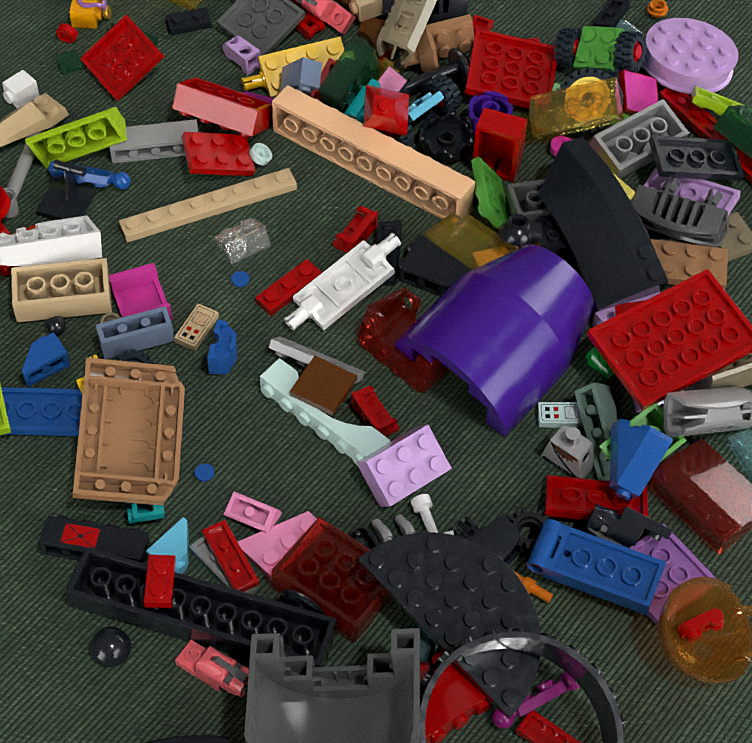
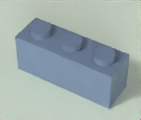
[96,306,174,359]

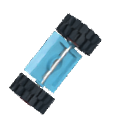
[376,74,462,146]

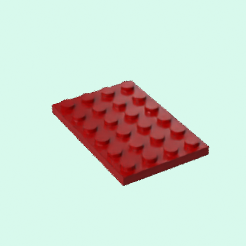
[587,269,752,411]

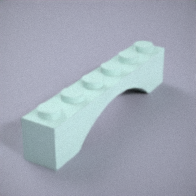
[260,358,390,466]

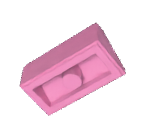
[223,492,282,533]

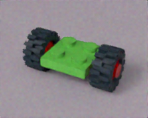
[554,26,647,72]

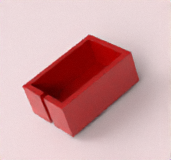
[472,108,528,183]

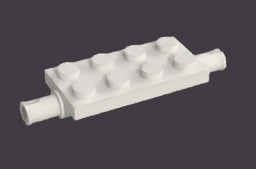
[284,233,401,330]

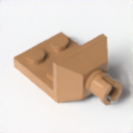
[399,14,475,72]

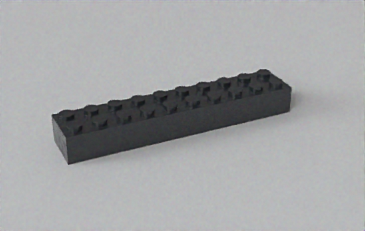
[66,547,337,667]

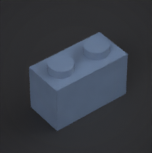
[279,57,322,94]

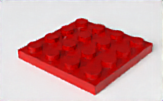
[464,28,557,113]

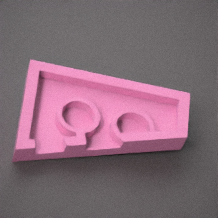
[238,511,326,580]

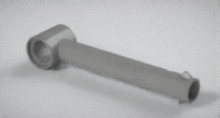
[3,132,41,218]

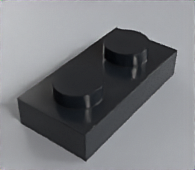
[593,0,630,28]
[166,7,212,36]

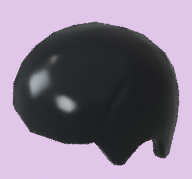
[89,626,131,667]

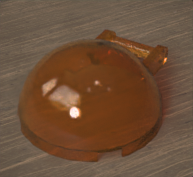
[658,577,752,684]

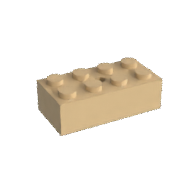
[11,258,112,322]

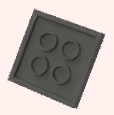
[217,0,306,56]

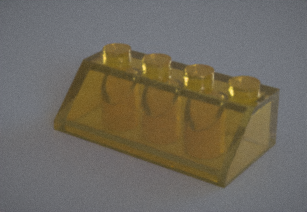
[529,77,624,139]

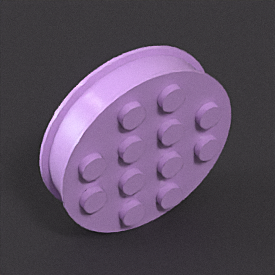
[642,18,738,94]

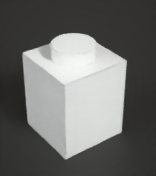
[2,70,39,108]

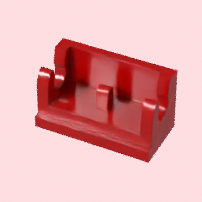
[333,206,378,253]
[351,386,399,437]

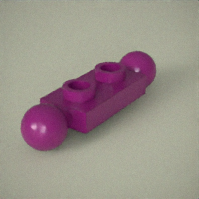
[492,671,580,729]

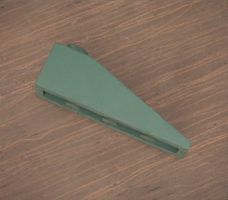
[574,382,617,481]

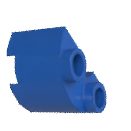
[207,319,238,375]

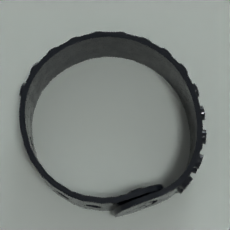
[419,628,625,743]

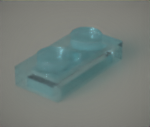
[727,429,752,480]

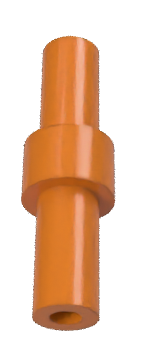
[514,572,553,603]

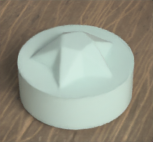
[249,143,272,166]

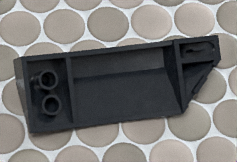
[537,137,669,311]

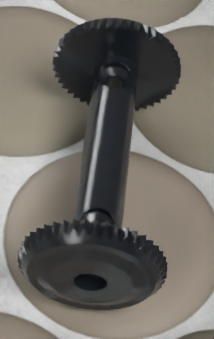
[396,48,469,101]

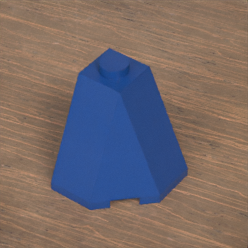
[609,419,673,500]

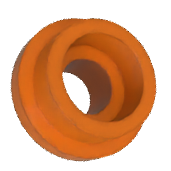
[647,0,668,18]

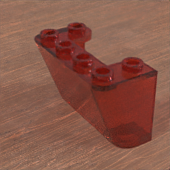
[358,287,450,393]

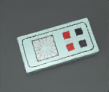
[538,402,584,428]

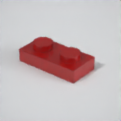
[144,554,176,608]

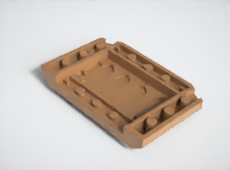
[72,358,185,505]

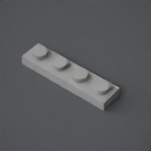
[269,336,365,384]

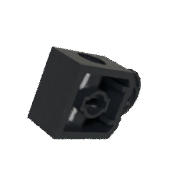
[498,214,578,268]

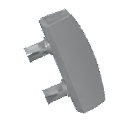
[659,386,752,438]

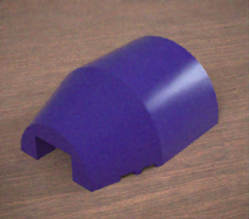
[395,245,594,438]

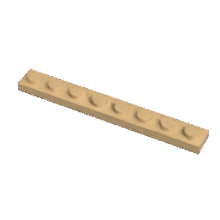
[119,168,297,243]

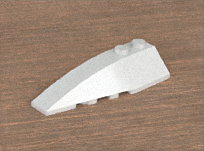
[0,215,102,266]

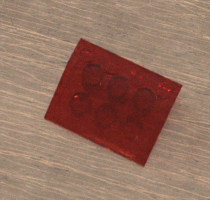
[649,439,752,555]
[271,517,389,643]

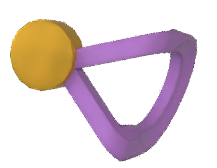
[77,0,111,19]

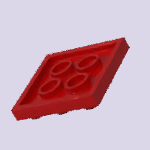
[80,14,165,101]

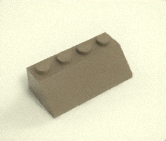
[694,353,752,390]

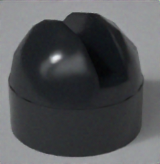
[45,316,66,336]

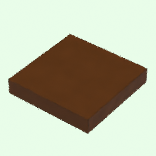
[290,355,357,416]

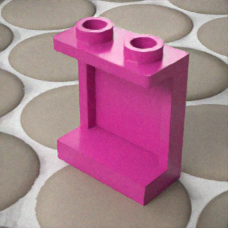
[109,263,172,320]

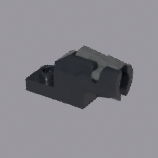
[585,504,673,546]

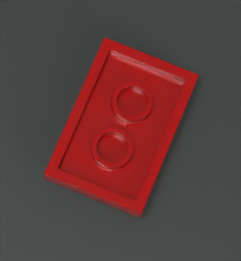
[181,132,255,176]

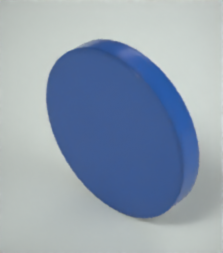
[231,271,250,287]
[195,464,214,482]

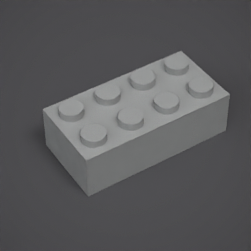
[589,99,689,179]

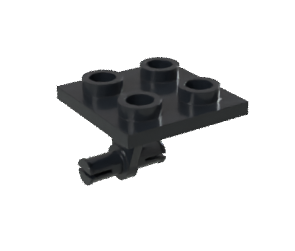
[36,159,97,220]

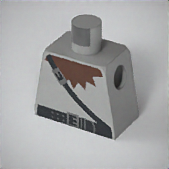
[541,425,594,479]

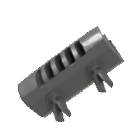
[632,176,729,248]

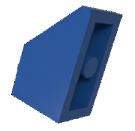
[22,332,70,388]

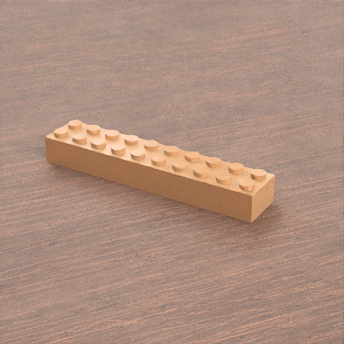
[272,85,475,228]

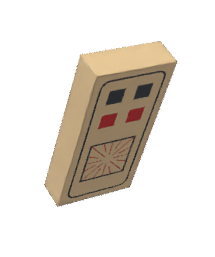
[174,304,219,351]

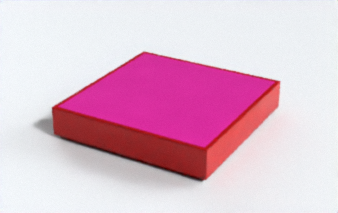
[619,69,659,115]

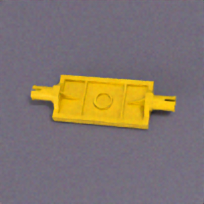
[241,37,367,98]

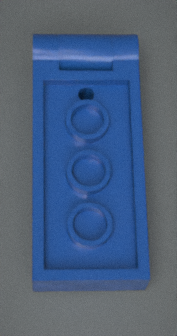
[526,519,666,615]

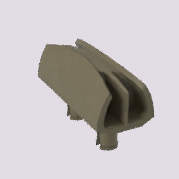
[377,0,437,65]

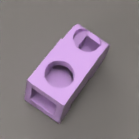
[222,35,261,76]

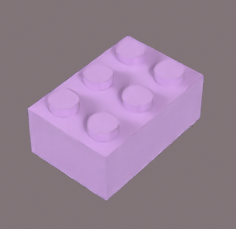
[356,425,452,507]

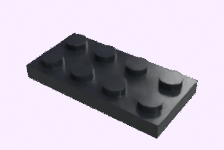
[649,135,744,181]

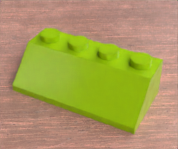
[25,107,127,168]

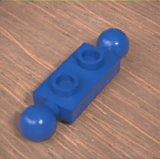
[48,160,131,190]

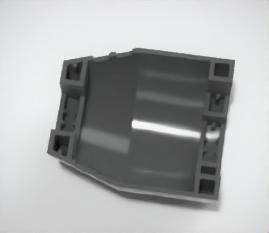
[244,628,420,743]

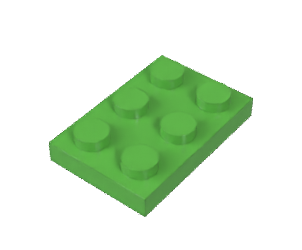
[471,156,509,229]

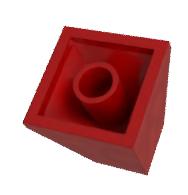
[363,85,409,136]

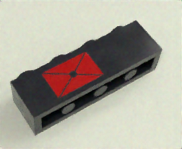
[39,515,151,563]

